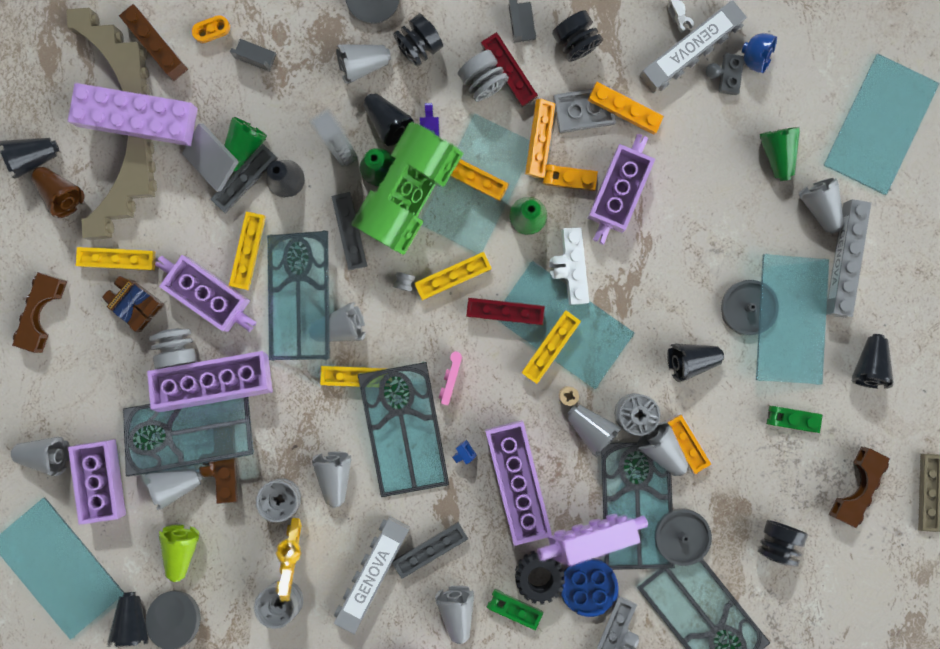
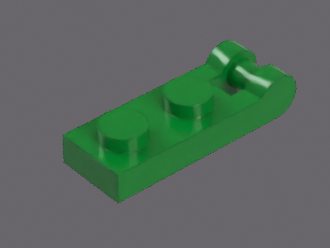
[766,405,823,433]
[486,589,544,631]

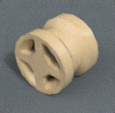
[559,386,579,406]

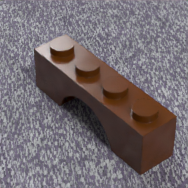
[119,4,188,81]
[12,272,67,353]
[829,446,890,528]

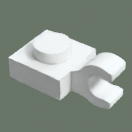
[666,0,694,33]

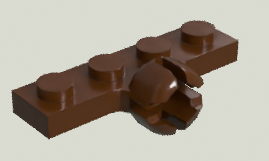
[199,425,238,504]

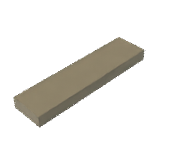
[918,453,940,532]

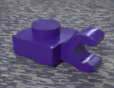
[420,103,439,137]

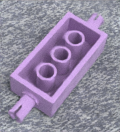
[587,134,655,245]
[155,255,257,332]
[537,514,648,566]

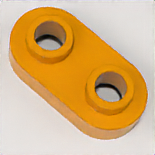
[192,15,230,43]

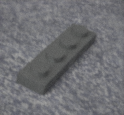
[210,144,278,213]
[331,192,368,271]
[392,521,468,579]

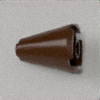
[31,167,85,218]

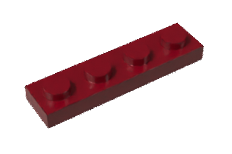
[481,32,538,107]
[466,297,545,325]

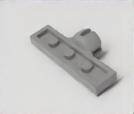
[597,596,639,649]

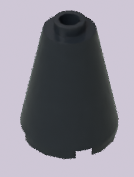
[363,93,414,146]
[0,138,60,179]
[266,160,305,198]
[851,334,894,389]
[667,343,724,382]
[107,592,149,647]

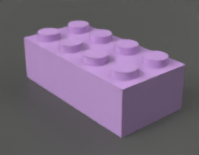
[68,439,126,525]

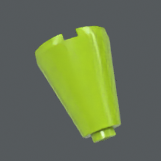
[159,525,200,582]

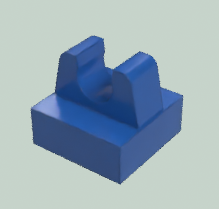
[452,440,477,464]

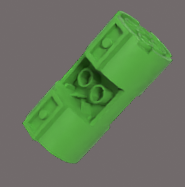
[351,122,464,255]

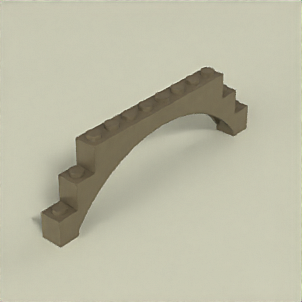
[66,7,157,240]

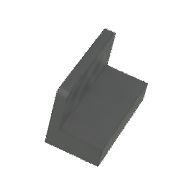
[508,0,536,43]
[230,39,277,72]

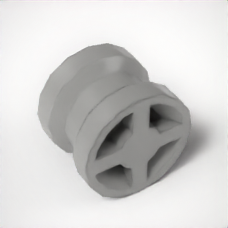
[393,272,415,292]

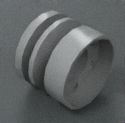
[458,50,509,102]
[149,328,196,369]
[614,393,661,436]
[256,478,301,522]
[254,580,304,629]

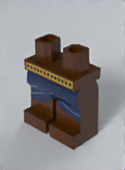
[102,276,164,332]

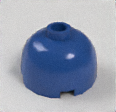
[742,33,777,73]

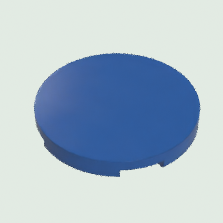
[561,558,619,617]

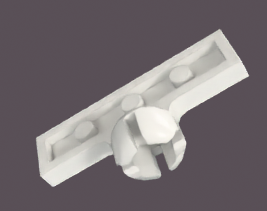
[549,228,589,305]

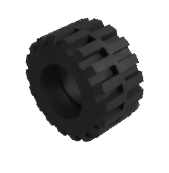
[515,551,565,604]

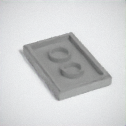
[553,86,616,134]
[182,124,239,191]

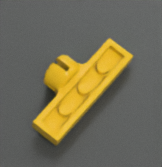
[276,518,302,601]

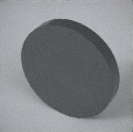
[346,0,400,23]
[721,280,778,335]
[655,508,712,566]
[146,591,201,649]

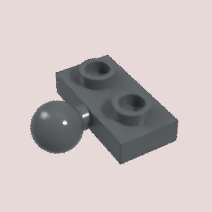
[706,53,744,95]

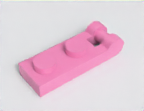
[439,352,462,405]

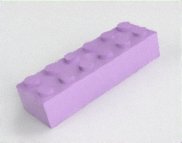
[68,83,198,146]
[147,351,273,412]
[485,420,552,546]

